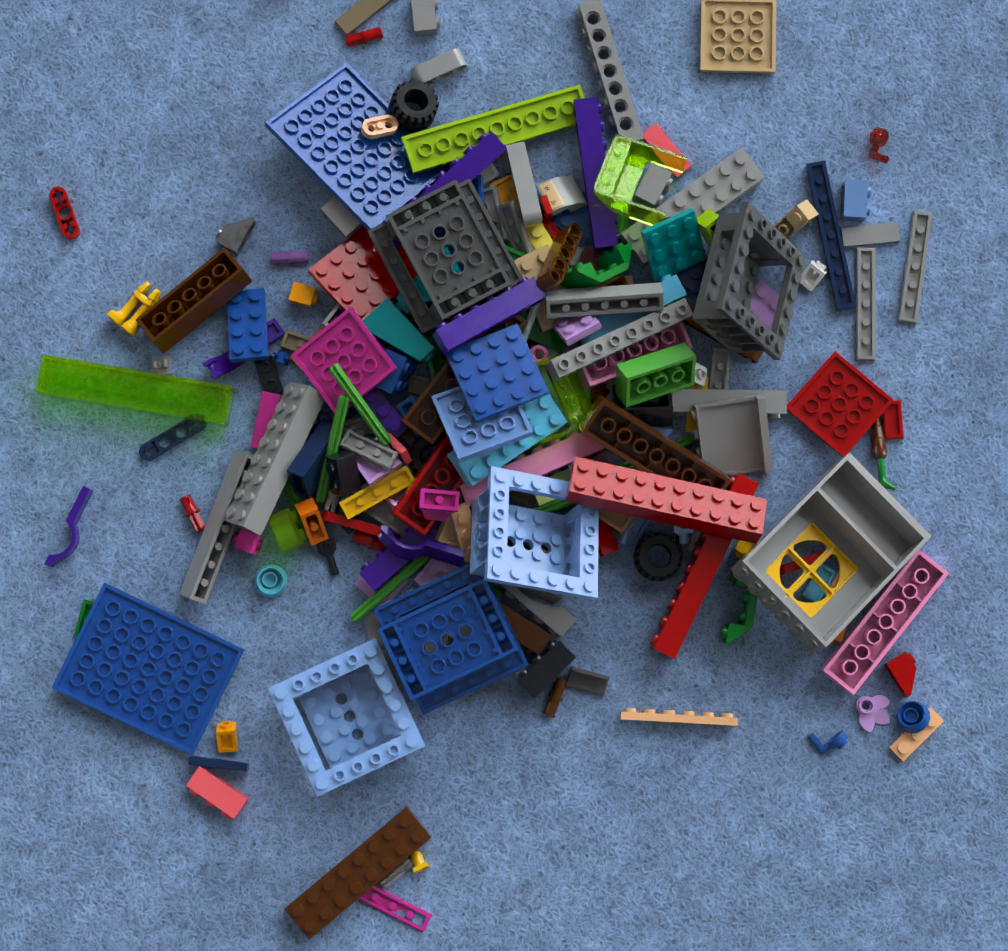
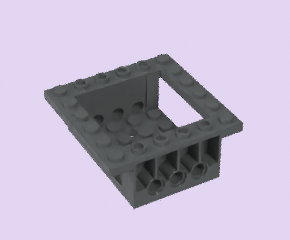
[367,178,523,334]
[692,202,806,360]

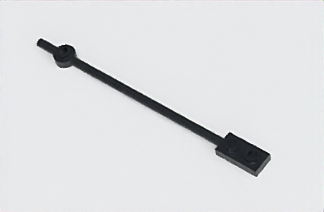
[254,355,339,576]

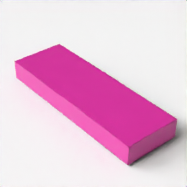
[251,391,282,449]

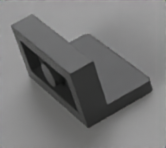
[567,667,610,695]

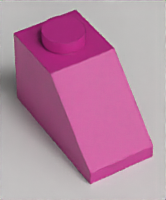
[233,530,264,555]

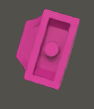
[418,488,460,521]

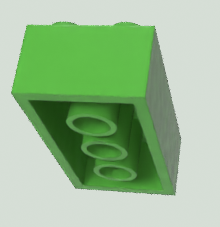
[615,342,696,407]

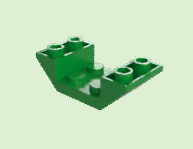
[559,242,633,289]
[719,570,758,643]

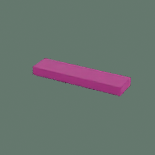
[359,885,432,932]

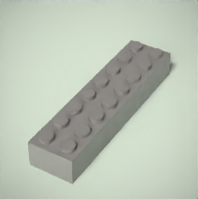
[620,147,765,269]
[224,382,324,536]

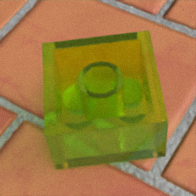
[268,508,309,555]

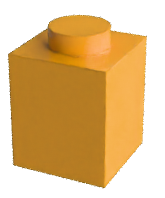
[288,281,319,309]

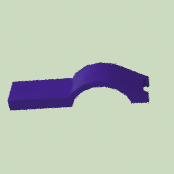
[203,318,285,380]
[44,486,93,567]
[378,525,466,567]

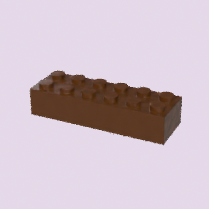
[136,247,253,354]

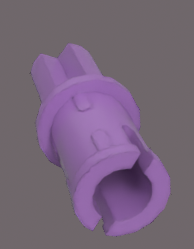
[270,250,309,265]

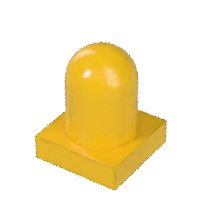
[411,851,430,873]

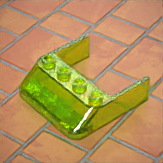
[593,135,687,225]
[532,353,592,449]

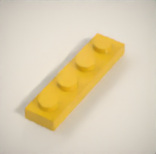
[339,465,414,520]

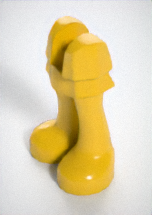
[106,281,161,337]

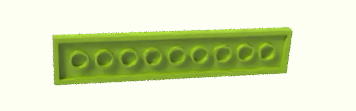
[401,84,585,174]

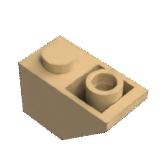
[774,200,819,239]

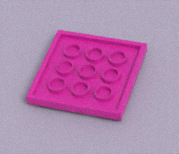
[292,307,398,413]

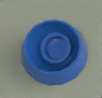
[897,701,930,734]

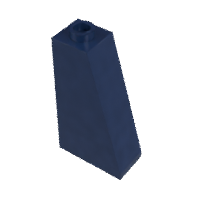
[287,418,342,498]

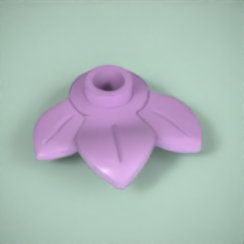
[856,695,890,732]

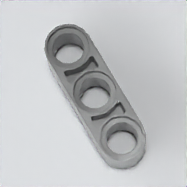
[410,48,467,85]

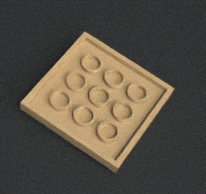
[700,0,776,74]

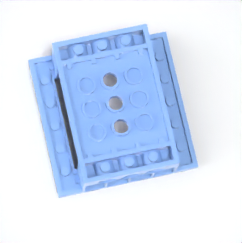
[470,466,599,600]
[268,638,425,797]

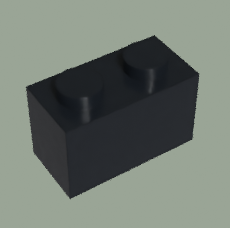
[326,450,362,497]

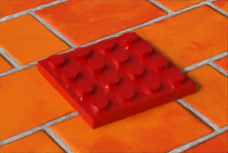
[787,351,894,457]

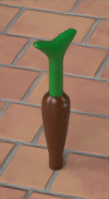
[872,417,897,490]

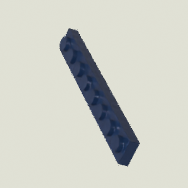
[806,160,856,311]

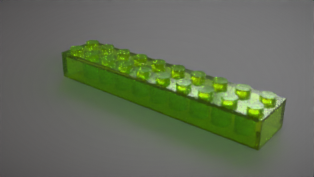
[35,354,235,427]

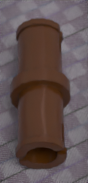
[543,677,568,718]

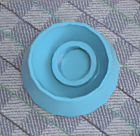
[254,564,288,598]

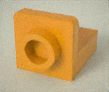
[216,721,238,753]

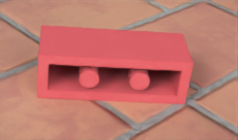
[186,766,250,819]

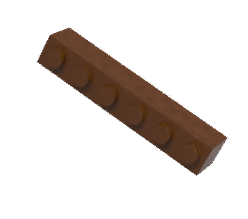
[444,583,552,655]

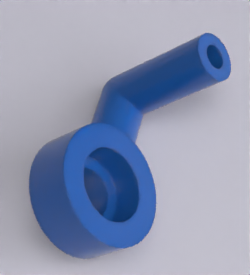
[807,730,848,754]

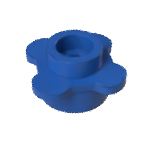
[273,351,292,366]

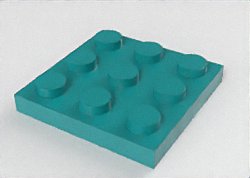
[641,208,706,282]

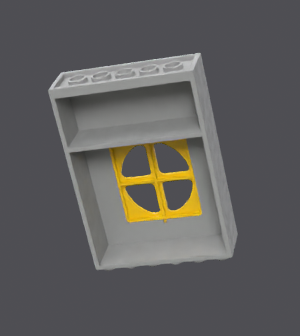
[731,452,931,654]

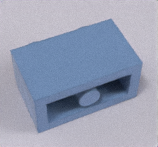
[841,179,871,222]

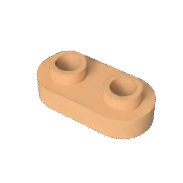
[361,115,398,139]

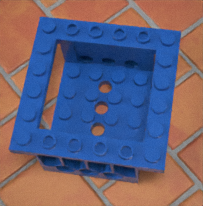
[373,563,529,715]

